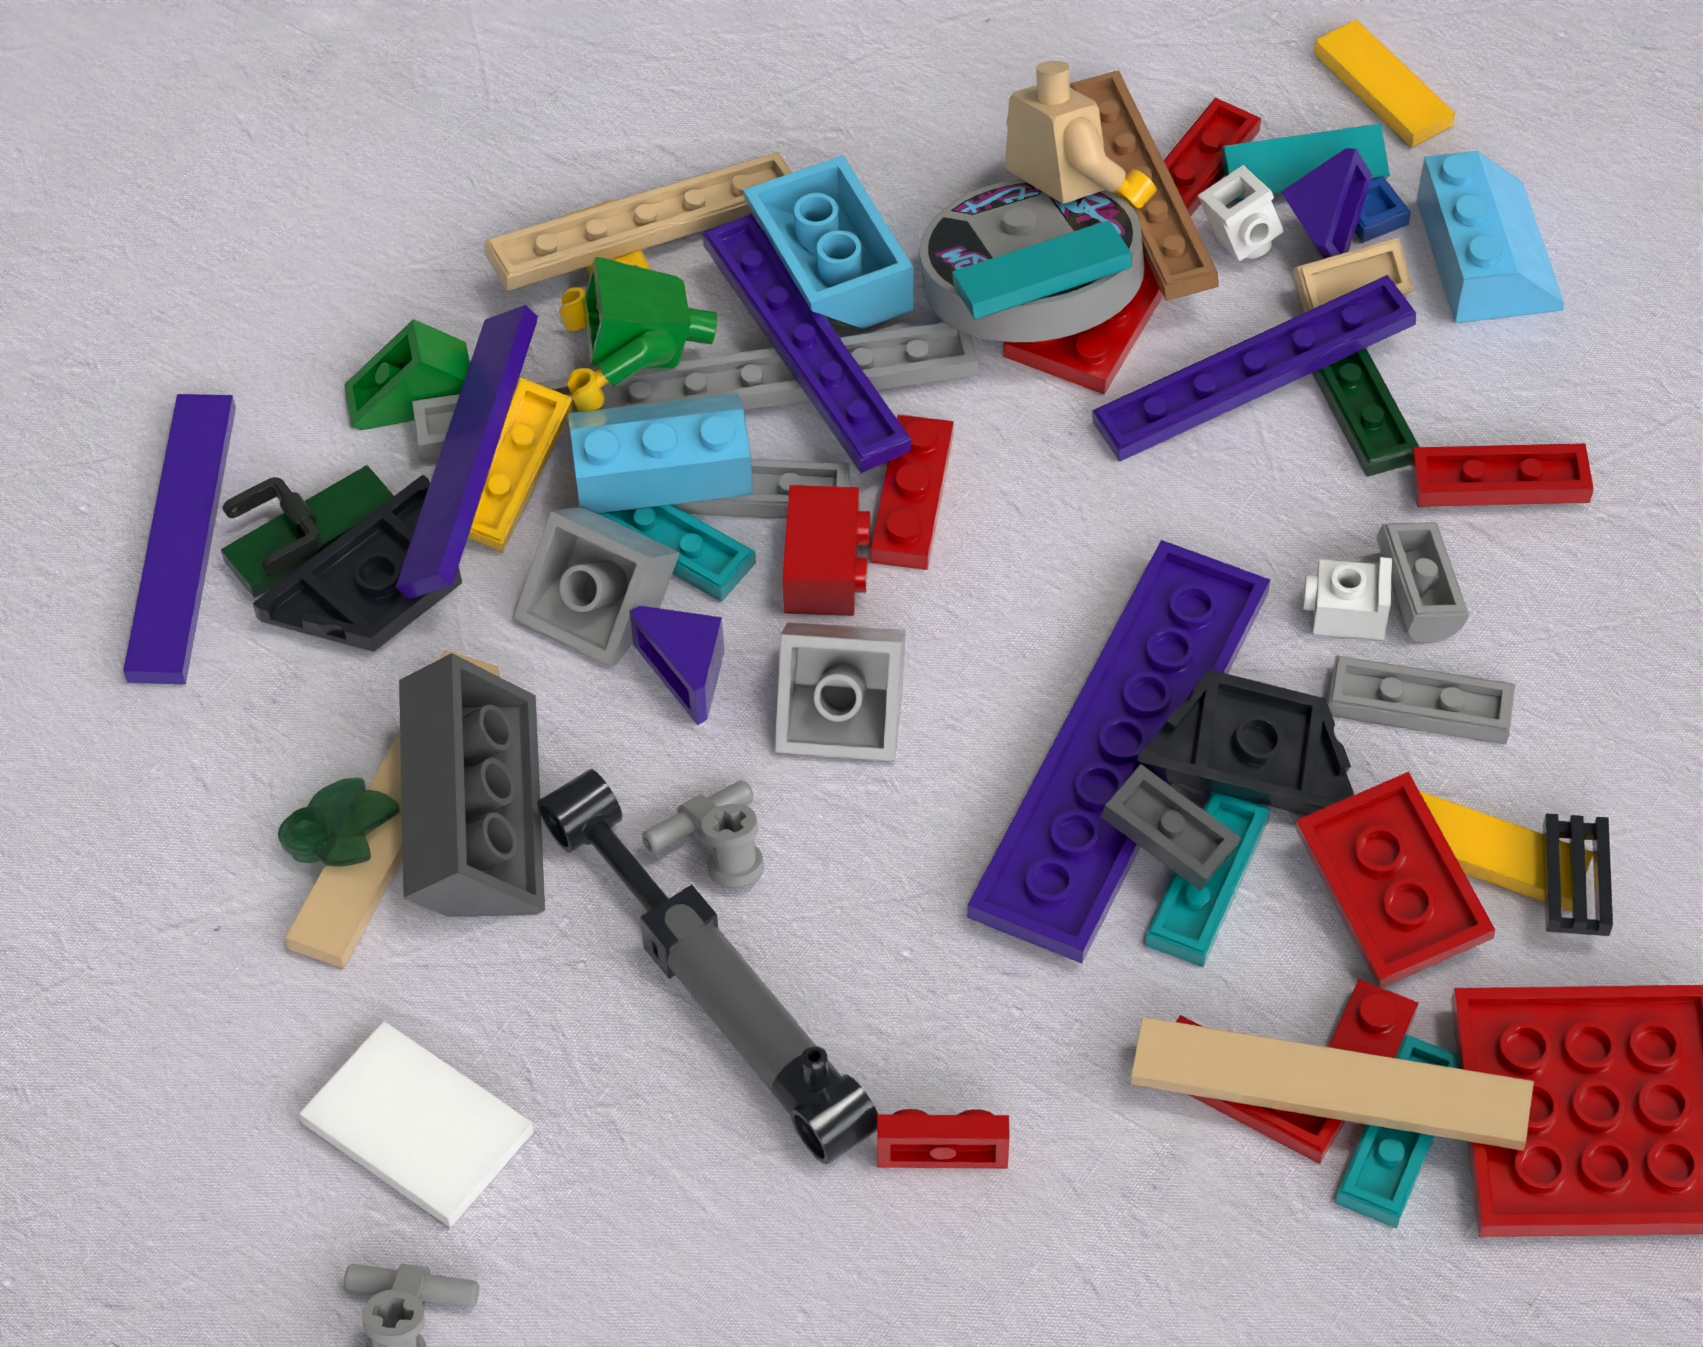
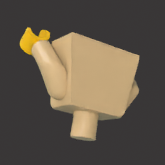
[1005,61,1157,208]

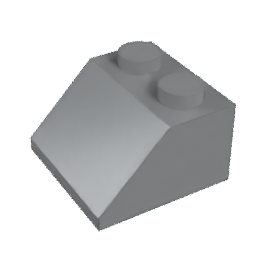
[512,507,680,666]
[775,622,906,761]

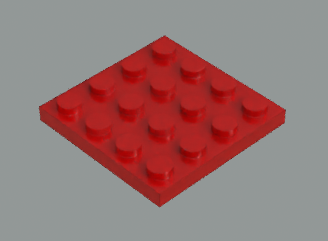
[1451,985,1703,1237]

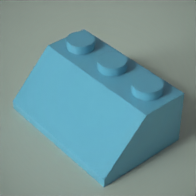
[1416,151,1564,323]
[743,155,913,329]
[568,393,753,514]

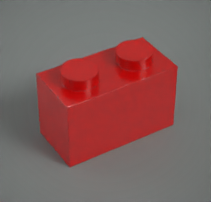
[782,485,871,616]

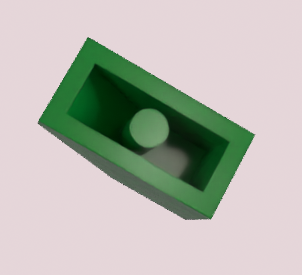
[344,319,470,430]

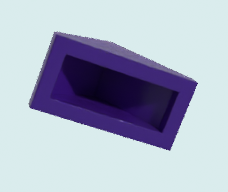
[1281,148,1373,259]
[629,605,725,725]

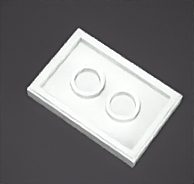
[299,1021,534,1228]

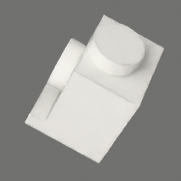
[1198,165,1284,262]
[1303,557,1392,641]

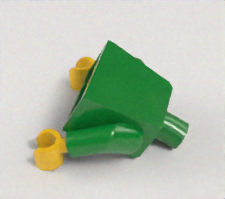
[559,257,717,412]

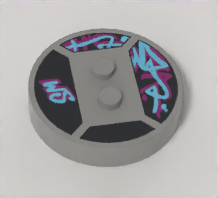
[920,179,1144,342]

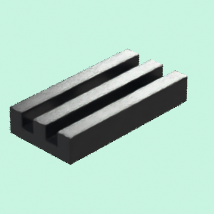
[1542,813,1613,936]

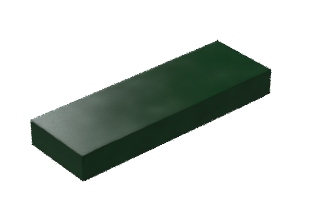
[1312,348,1420,477]
[221,465,394,598]

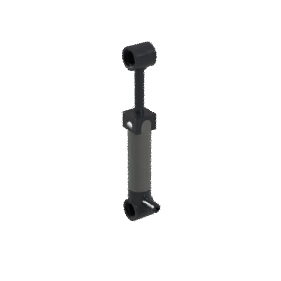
[537,769,878,1164]

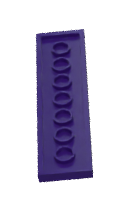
[967,540,1270,964]

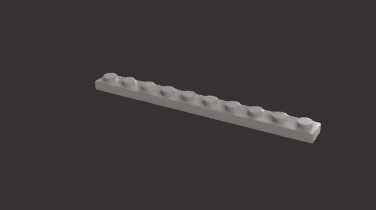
[412,322,978,459]

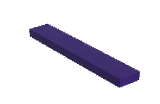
[702,214,911,473]
[1092,275,1416,462]
[396,305,538,599]
[123,394,236,684]

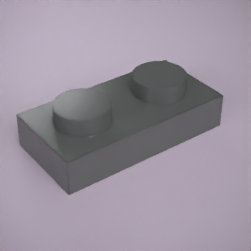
[1100,764,1241,891]

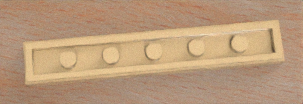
[484,152,793,291]
[284,650,500,969]
[1131,1017,1534,1151]

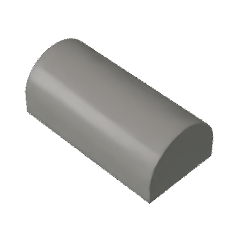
[1377,522,1469,643]

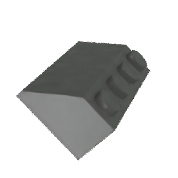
[399,653,545,917]

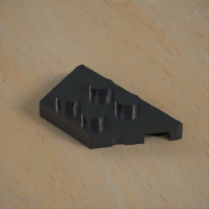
[252,475,462,652]
[1132,669,1355,815]

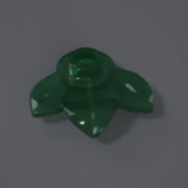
[278,777,400,867]

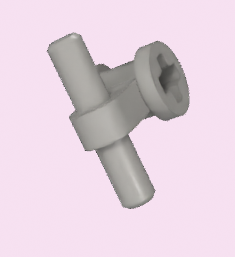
[642,780,764,887]
[344,1264,480,1347]

